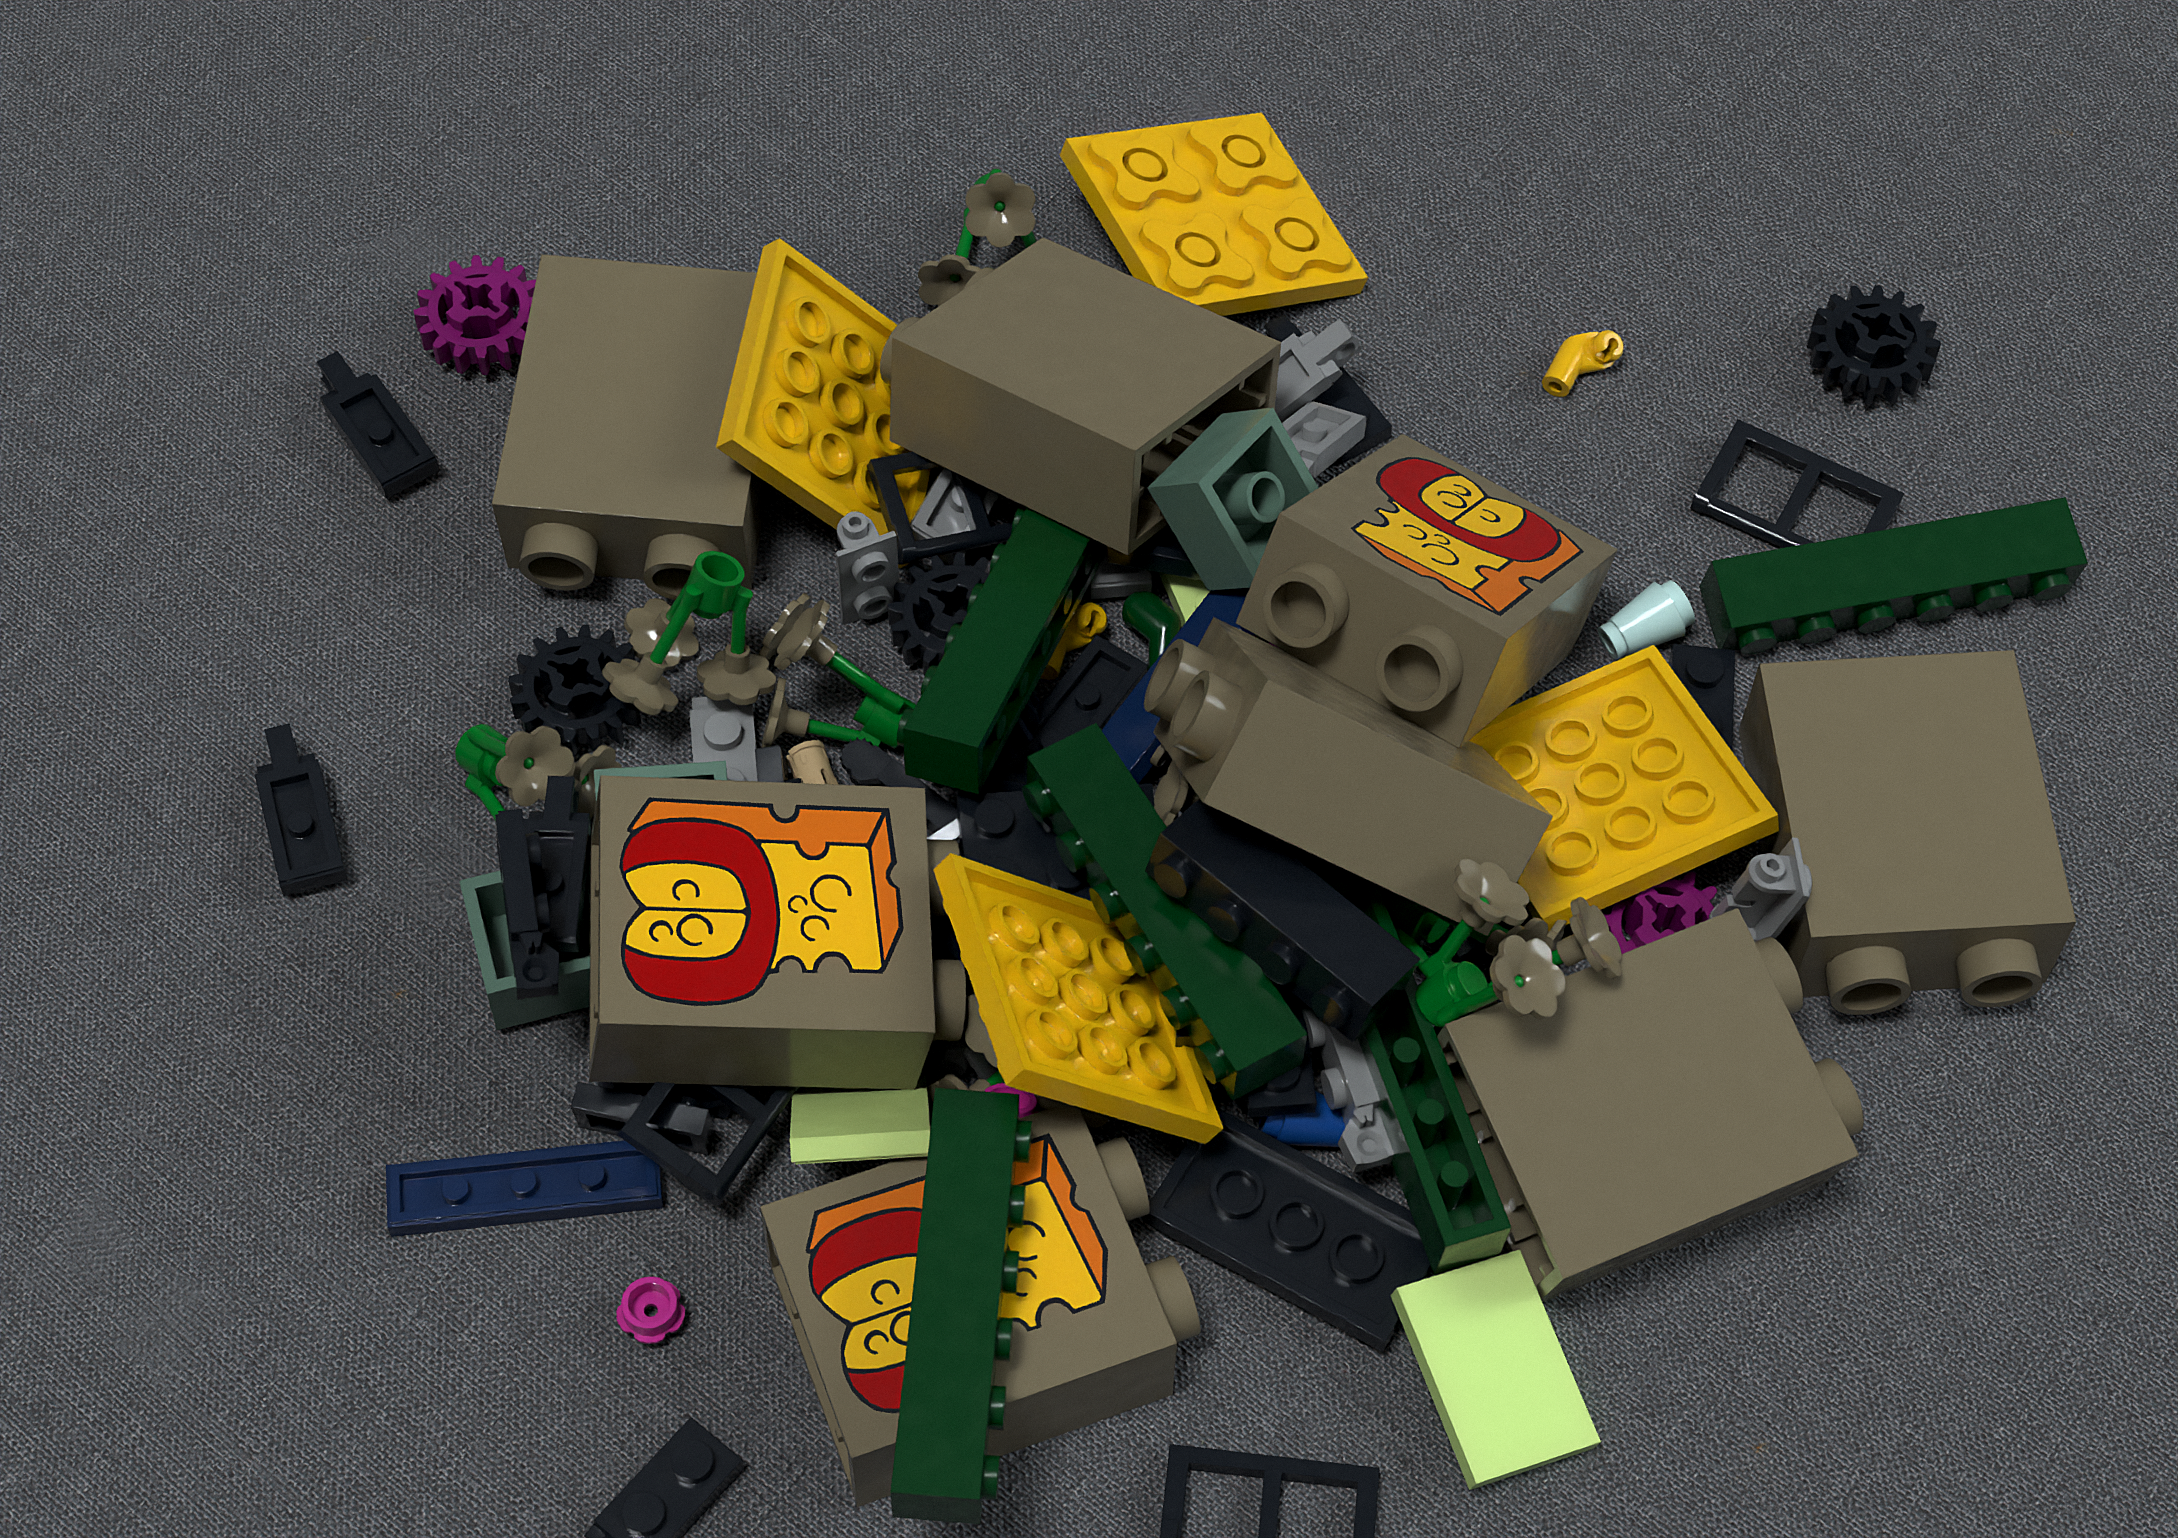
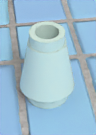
[1598,580,1695,660]

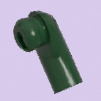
[1121,591,1181,670]

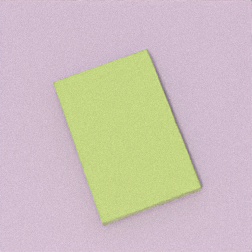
[790,1075,930,1165]
[1391,1249,1601,1490]

